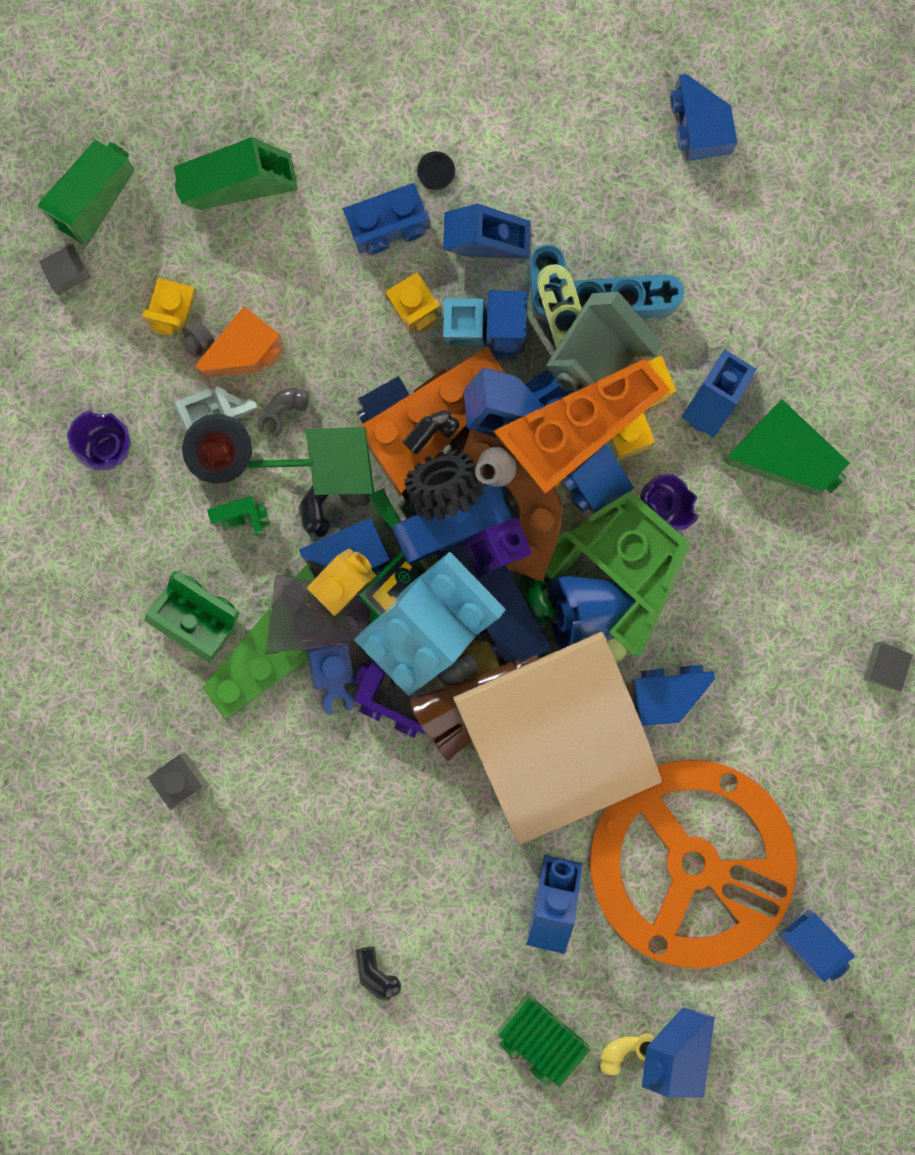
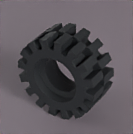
[405,451,483,521]

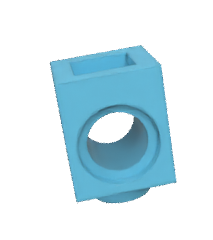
[443,298,487,347]

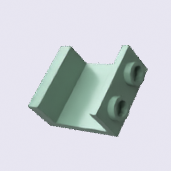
[546,292,663,394]

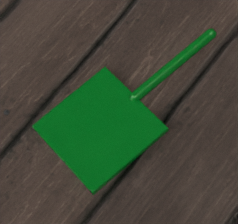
[248,427,374,495]

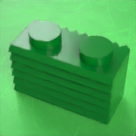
[497,993,590,1087]

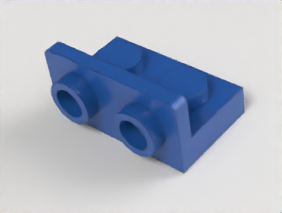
[343,182,430,255]

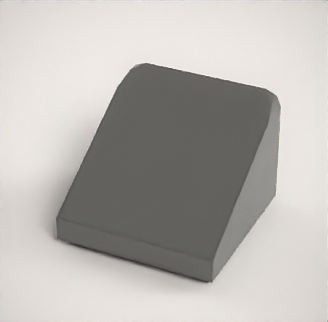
[39,243,91,295]
[863,642,913,692]

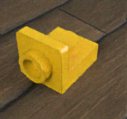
[385,272,442,333]
[142,277,196,336]

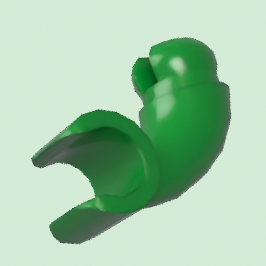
[520,575,557,625]

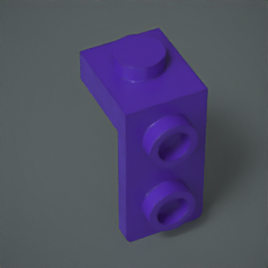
[353,660,426,738]

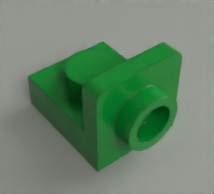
[207,496,270,538]

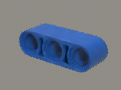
[392,485,513,564]

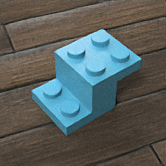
[354,552,506,696]

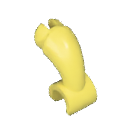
[600,1033,655,1075]

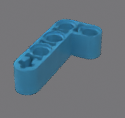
[529,244,684,325]

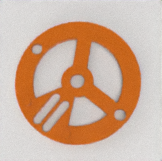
[590,760,797,968]

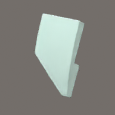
[174,386,257,432]

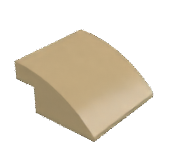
[453,632,662,846]

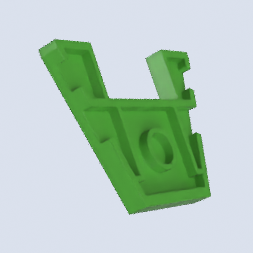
[546,491,691,658]

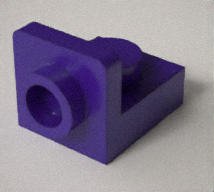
[464,518,531,578]

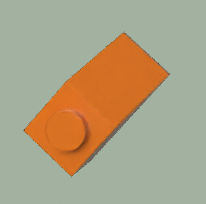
[195,306,283,378]

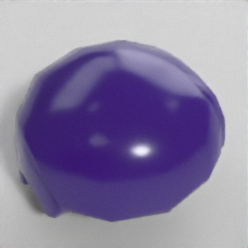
[67,410,132,470]
[640,474,699,532]

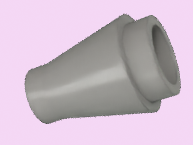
[475,447,516,487]

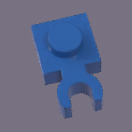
[306,642,354,715]

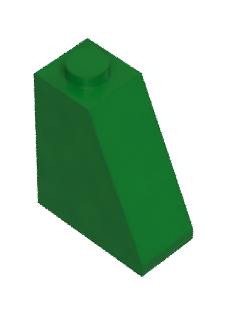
[174,137,298,210]
[37,140,134,246]
[723,399,850,496]

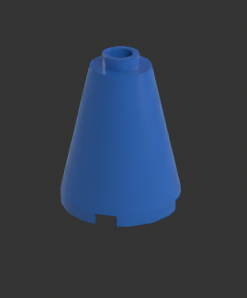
[548,576,636,650]

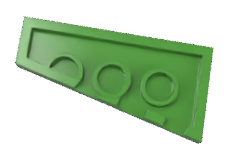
[202,565,352,719]

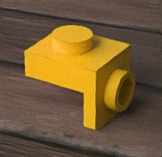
[307,549,377,616]

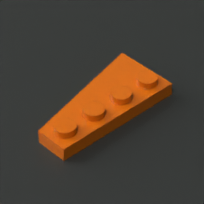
[359,347,506,496]
[493,359,670,494]

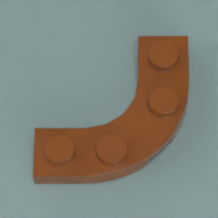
[463,430,562,581]

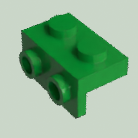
[144,571,240,663]

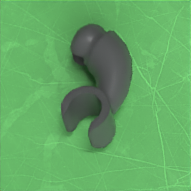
[258,388,309,437]

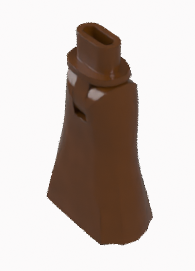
[410,654,541,761]

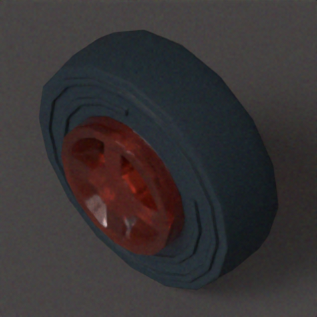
[182,413,252,484]

